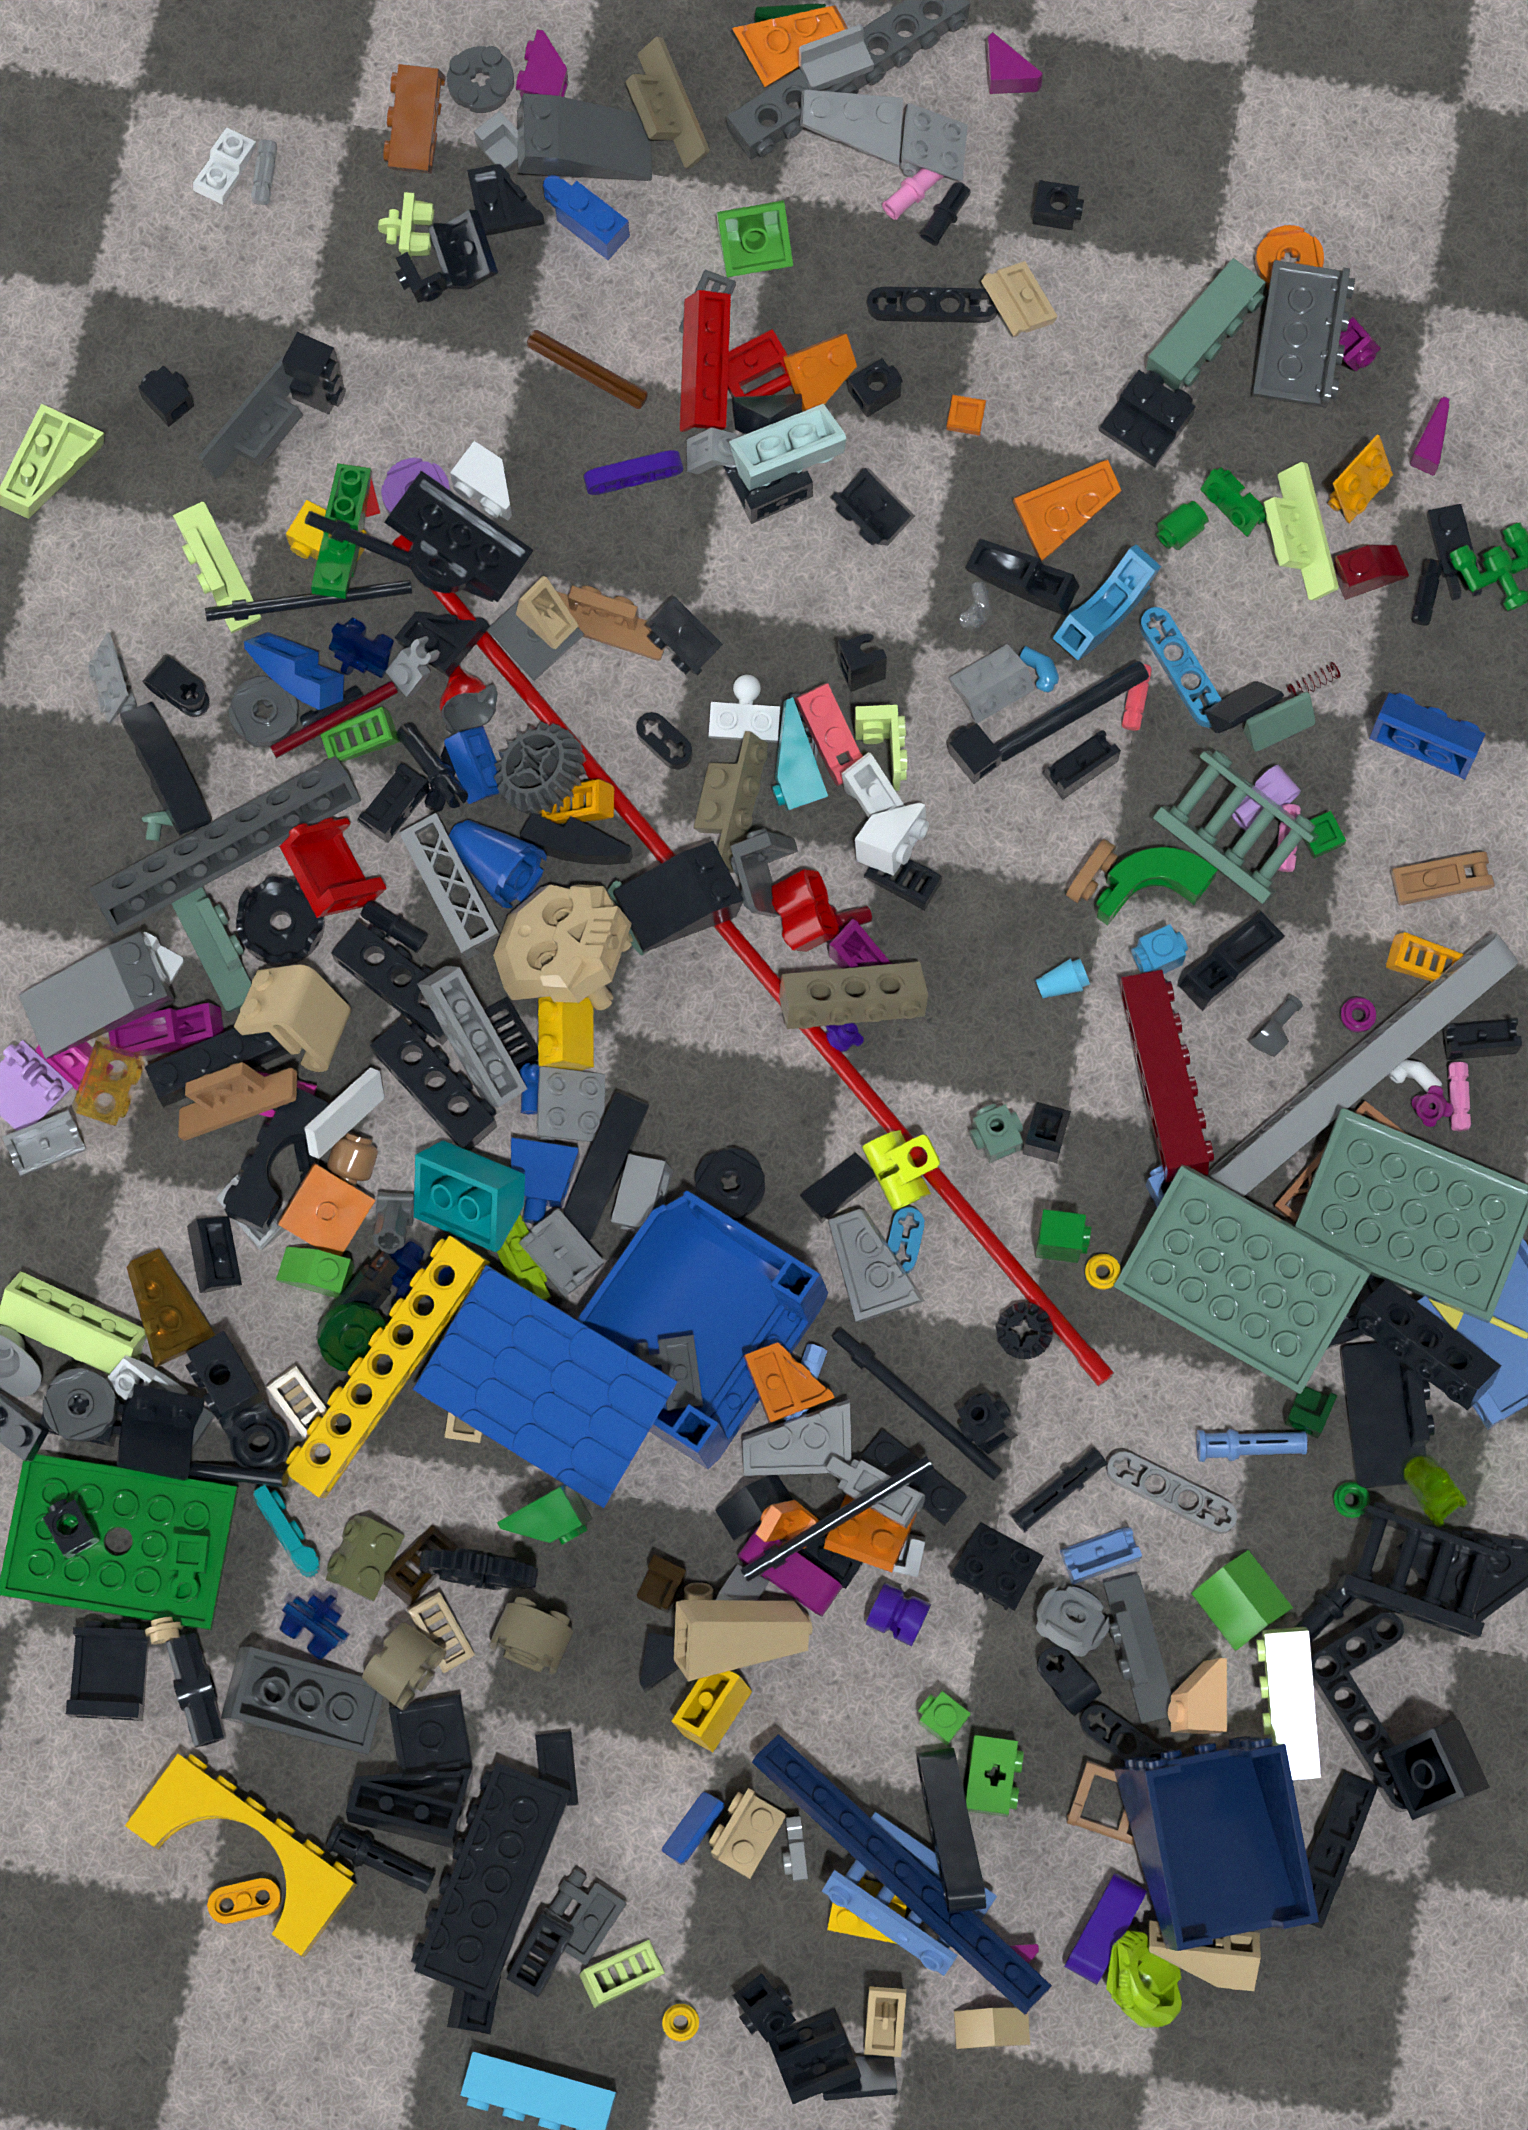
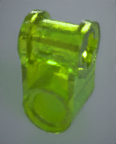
[1404,1456,1468,1527]

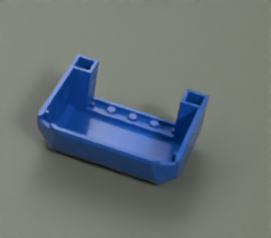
[577,1191,828,1469]

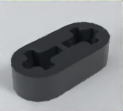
[636,712,693,770]

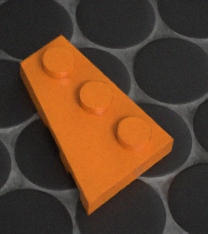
[1013,459,1122,561]

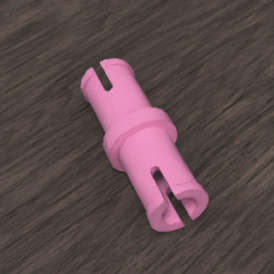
[882,168,944,220]

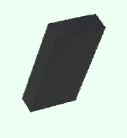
[535,1731,579,1806]

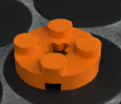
[1255,225,1324,289]

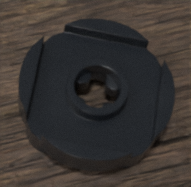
[695,1148,765,1220]

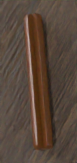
[527,330,648,409]

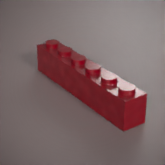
[1120,970,1214,1183]

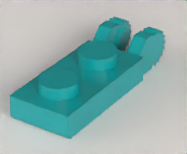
[253,1485,320,1579]

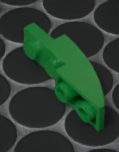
[311,463,372,599]

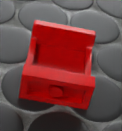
[279,817,387,918]

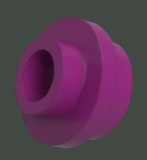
[1341,997,1376,1033]

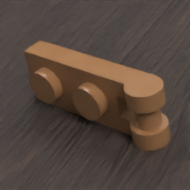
[1391,852,1495,906]

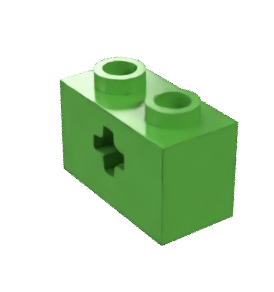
[965,1735,1024,1817]

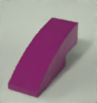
[108,1002,224,1059]

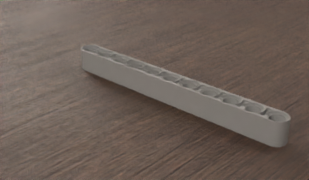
[1209,933,1518,1197]

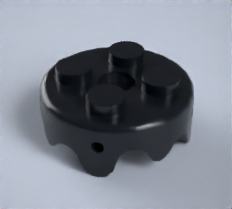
[236,876,325,966]

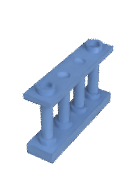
[822,1812,997,1976]

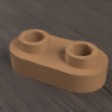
[1066,839,1118,903]

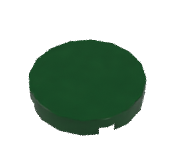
[316,1302,387,1372]

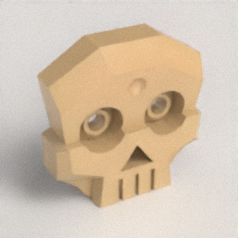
[493,884,633,1010]

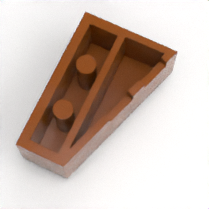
[383,64,446,174]

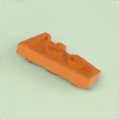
[732,5,848,87]

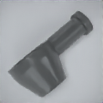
[1249,995,1303,1057]

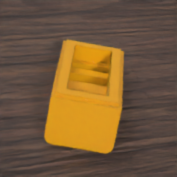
[542,779,614,824]
[1386,932,1464,982]

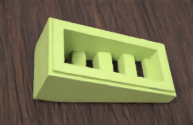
[580,1940,665,2008]

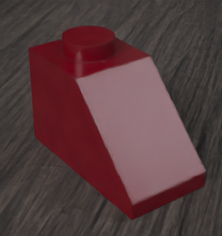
[1333,545,1409,600]

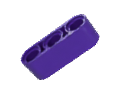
[1064,1873,1147,1985]

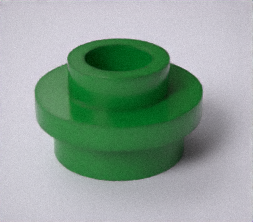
[1333,1482,1370,1518]

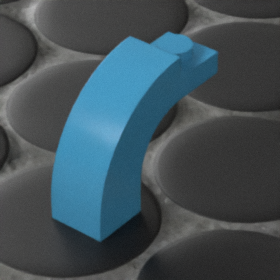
[1053,545,1161,660]

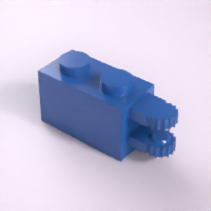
[543,174,630,260]

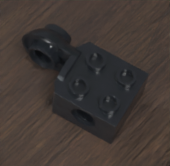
[185,1331,289,1471]

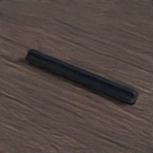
[994,661,1149,762]

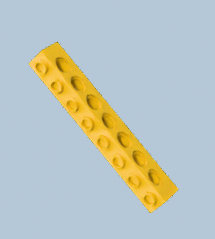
[285,1236,490,1498]

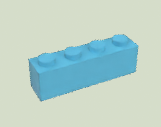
[460,2052,617,2130]

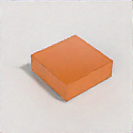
[946,395,986,436]

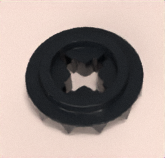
[996,1302,1053,1360]

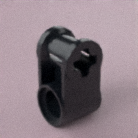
[142,655,210,717]
[1036,1646,1102,1717]

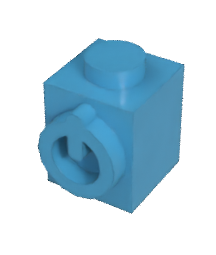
[1131,924,1188,974]

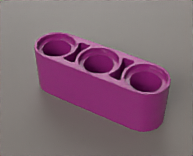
[737,1527,843,1617]

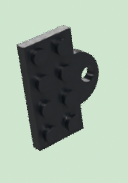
[384,471,534,602]

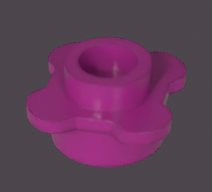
[1412,1085,1454,1127]

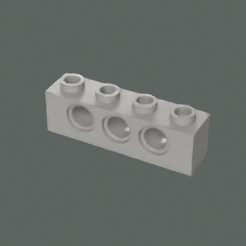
[417,966,528,1107]

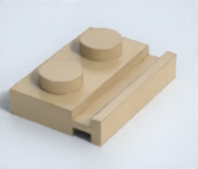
[981,261,1058,337]

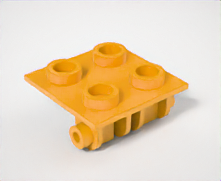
[1328,434,1393,524]

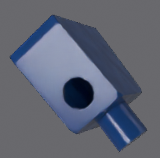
[511,1138,580,1225]

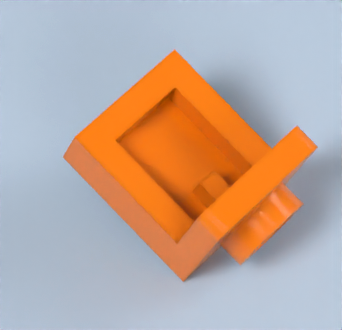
[755,1500,819,1549]

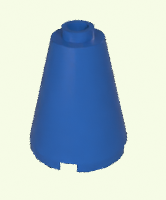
[449,820,547,909]

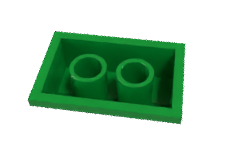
[497,1485,592,1545]

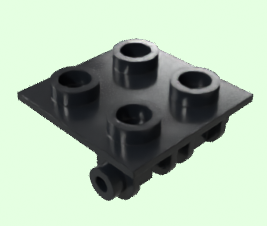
[950,1522,1044,1611]

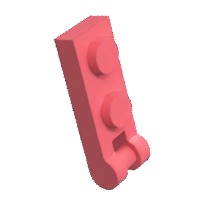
[794,683,863,786]

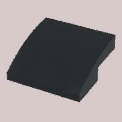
[769,2008,862,2104]

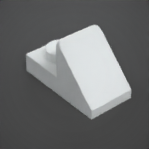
[842,752,905,818]

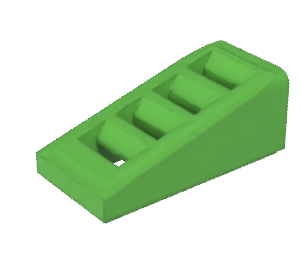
[321,707,400,763]

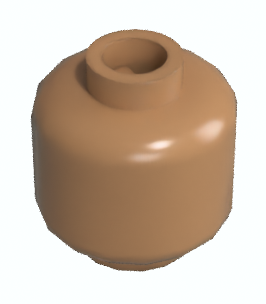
[327,1132,378,1187]

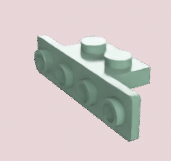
[171,887,252,1013]

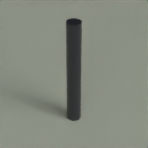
[189,1462,289,1487]

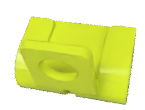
[862,1130,940,1211]

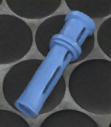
[1196,1429,1307,1462]

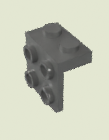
[730,829,798,917]

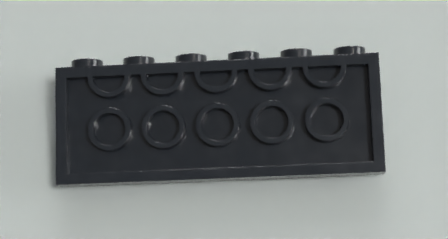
[411,1762,572,2001]

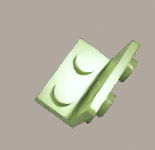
[855,705,907,791]

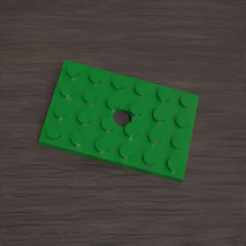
[0,1454,238,1631]

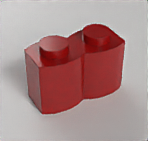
[772,869,839,952]

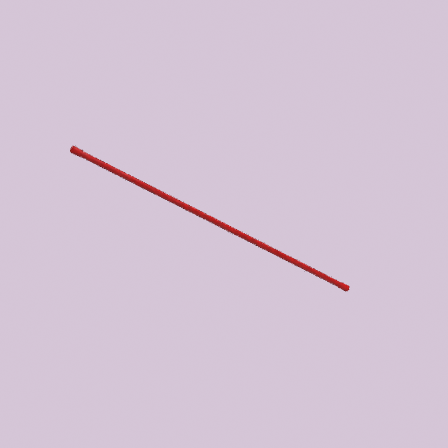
[392,535,1114,1387]

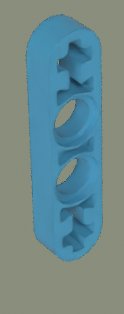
[1140,607,1222,728]

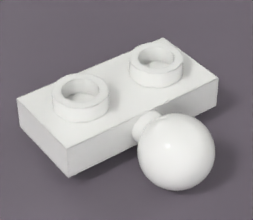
[709,675,780,743]

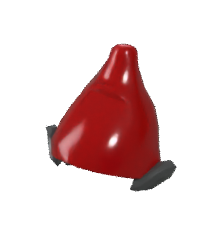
[439,665,498,735]

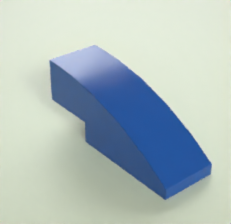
[244,632,344,710]

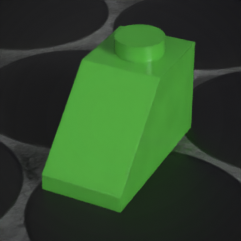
[276,1247,355,1299]

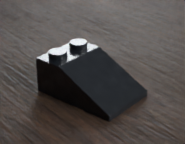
[613,841,744,953]

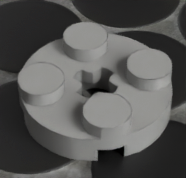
[1036,1586,1110,1657]

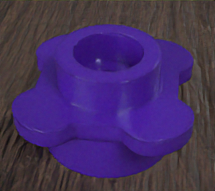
[826,1023,864,1052]

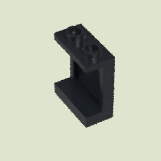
[65,1621,150,1721]

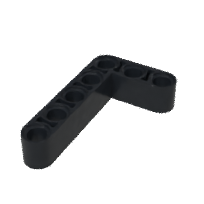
[1311,1612,1407,1812]

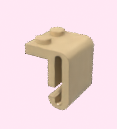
[234,965,351,1072]

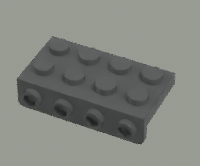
[1252,260,1355,408]

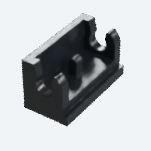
[838,634,887,692]
[1042,730,1121,800]
[357,763,430,843]
[1443,1017,1522,1060]

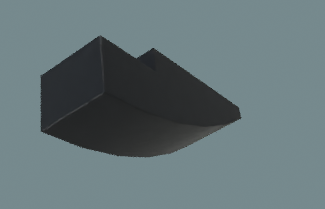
[965,538,1080,616]
[520,813,633,865]
[1179,911,1285,1011]

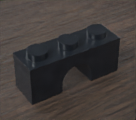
[282,332,346,415]

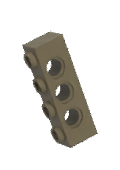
[779,962,928,1029]

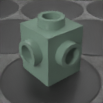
[969,1104,1023,1164]

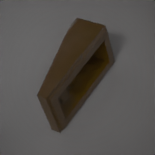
[384,1525,460,1606]

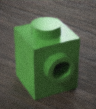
[918,1691,971,1746]

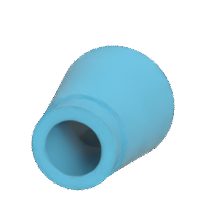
[1036,958,1090,999]

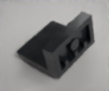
[723,466,813,524]
[117,1384,204,1481]

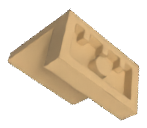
[709,1788,787,1879]

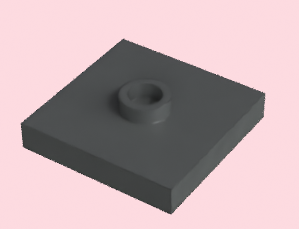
[488,600,585,681]

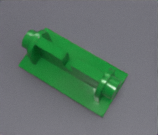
[1200,467,1267,537]

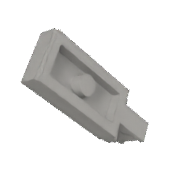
[825,1456,925,1529]

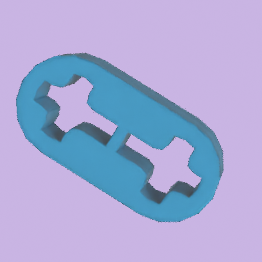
[888,1207,925,1274]

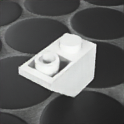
[450,441,512,521]
[855,803,929,876]

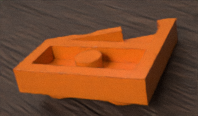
[743,1342,835,1423]

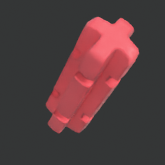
[1122,664,1152,731]

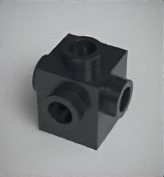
[957,1391,1018,1454]
[732,1973,796,2043]

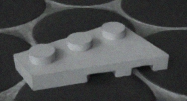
[800,89,903,167]
[828,1209,925,1322]
[743,1399,852,1476]

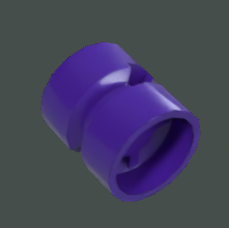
[866,1582,931,1647]

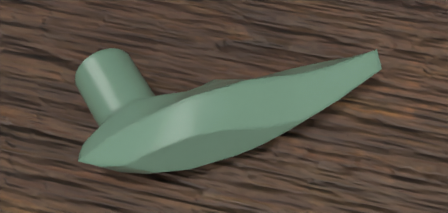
[142,811,173,842]

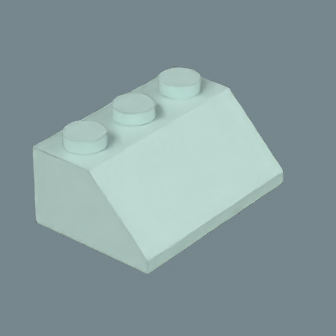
[729,404,846,491]

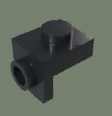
[395,252,448,303]

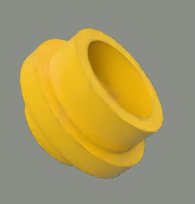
[1085,1254,1121,1290]
[662,2004,699,2042]

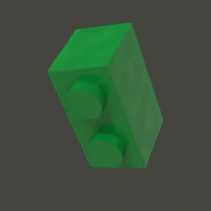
[1035,1209,1091,1263]

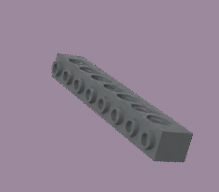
[727,0,970,160]
[89,756,361,934]

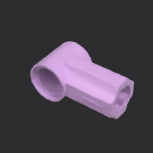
[1232,765,1301,831]

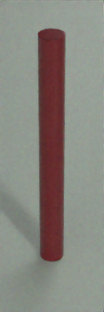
[269,681,398,759]

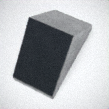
[733,394,802,435]
[1023,1102,1071,1163]
[715,1475,793,1541]
[640,1633,680,1693]

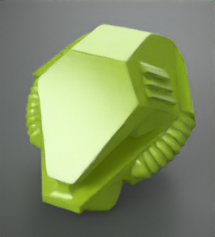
[1106,1930,1182,2028]

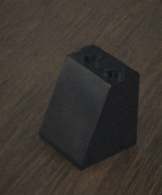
[1382,1720,1490,1821]

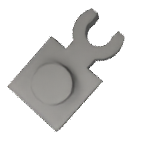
[386,636,440,697]
[783,1816,808,1883]

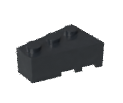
[346,1768,473,1849]

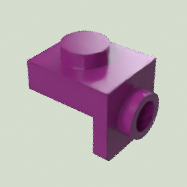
[1339,317,1381,371]

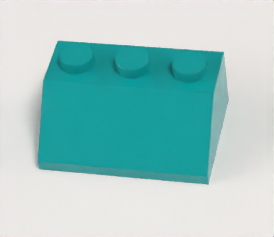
[414,1140,525,1252]

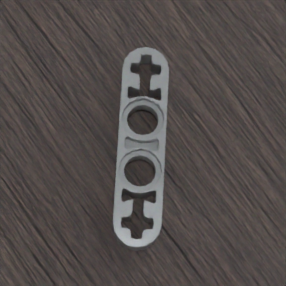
[1106,1451,1237,1534]

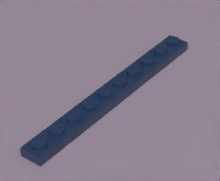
[752,1734,1052,2015]

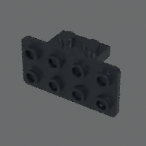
[1341,1343,1435,1488]

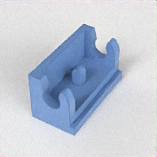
[1060,1526,1142,1585]

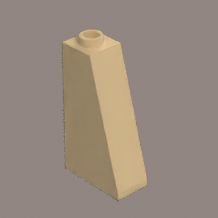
[674,1600,813,1681]

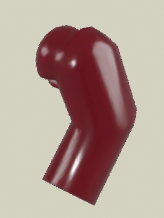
[830,905,872,929]

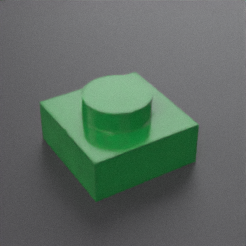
[1303,811,1346,859]

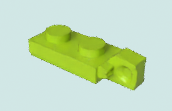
[497,1214,551,1301]

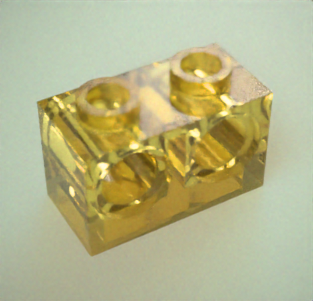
[72,1040,142,1126]

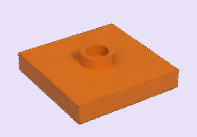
[277,1163,376,1256]

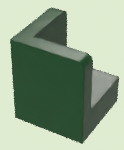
[1285,1386,1338,1439]

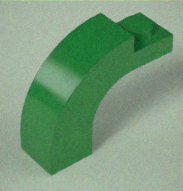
[1096,847,1218,926]

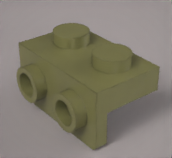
[325,1515,404,1601]

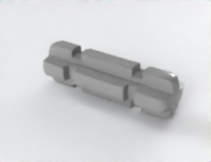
[251,139,277,205]

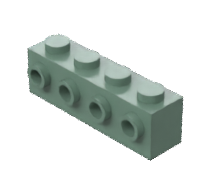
[1146,258,1265,391]

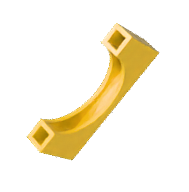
[125,1753,357,1958]

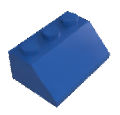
[1369,693,1486,780]

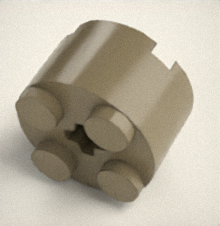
[489,1597,573,1674]
[362,1622,447,1711]

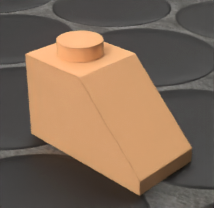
[1168,1658,1227,1734]

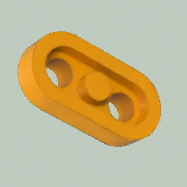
[207,1878,282,1924]

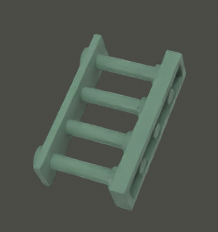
[1153,750,1319,904]

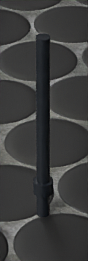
[305,511,494,602]
[205,580,412,622]
[832,1328,1003,1481]
[740,1456,934,1582]

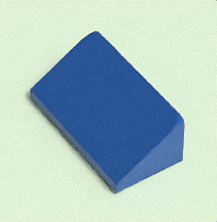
[444,726,500,804]
[661,1792,725,1866]

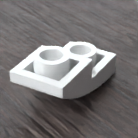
[193,127,256,205]
[106,1355,188,1400]

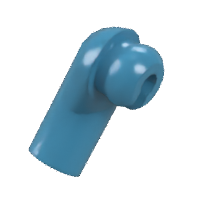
[1020,646,1059,692]

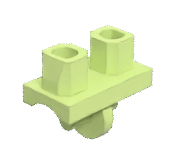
[378,192,434,260]

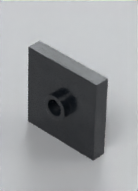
[389,1694,473,1775]

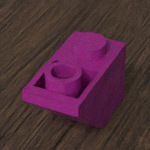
[516,29,569,99]

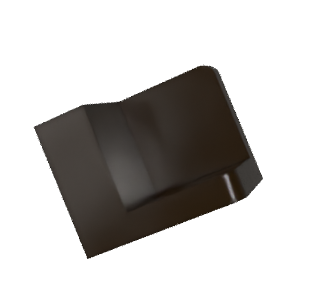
[637,1555,687,1613]

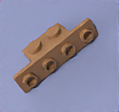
[556,586,666,661]
[178,1062,297,1141]

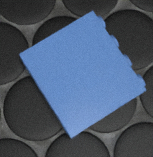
[1417,1239,1528,1430]

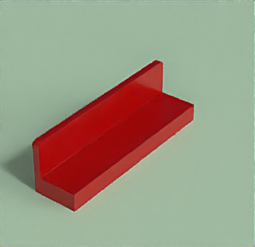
[680,290,731,432]

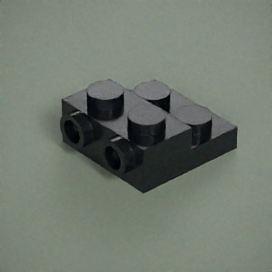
[1099,370,1195,468]

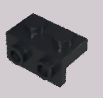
[428,209,498,289]
[832,468,915,546]
[644,595,723,676]

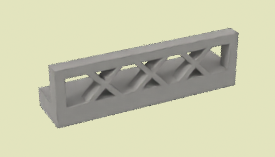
[399,813,500,959]

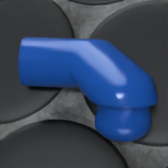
[519,1063,539,1115]

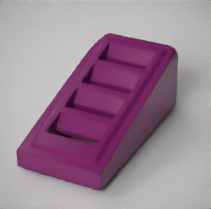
[1410,396,1450,476]

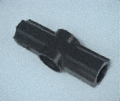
[165,1633,226,1748]

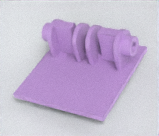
[0,1040,73,1131]

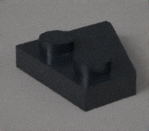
[467,164,545,236]
[395,611,490,677]

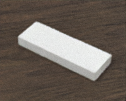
[304,1068,384,1159]

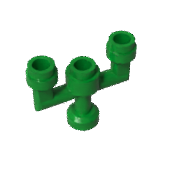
[1449,522,1528,612]

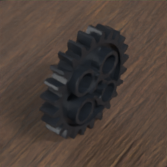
[419,1548,538,1591]

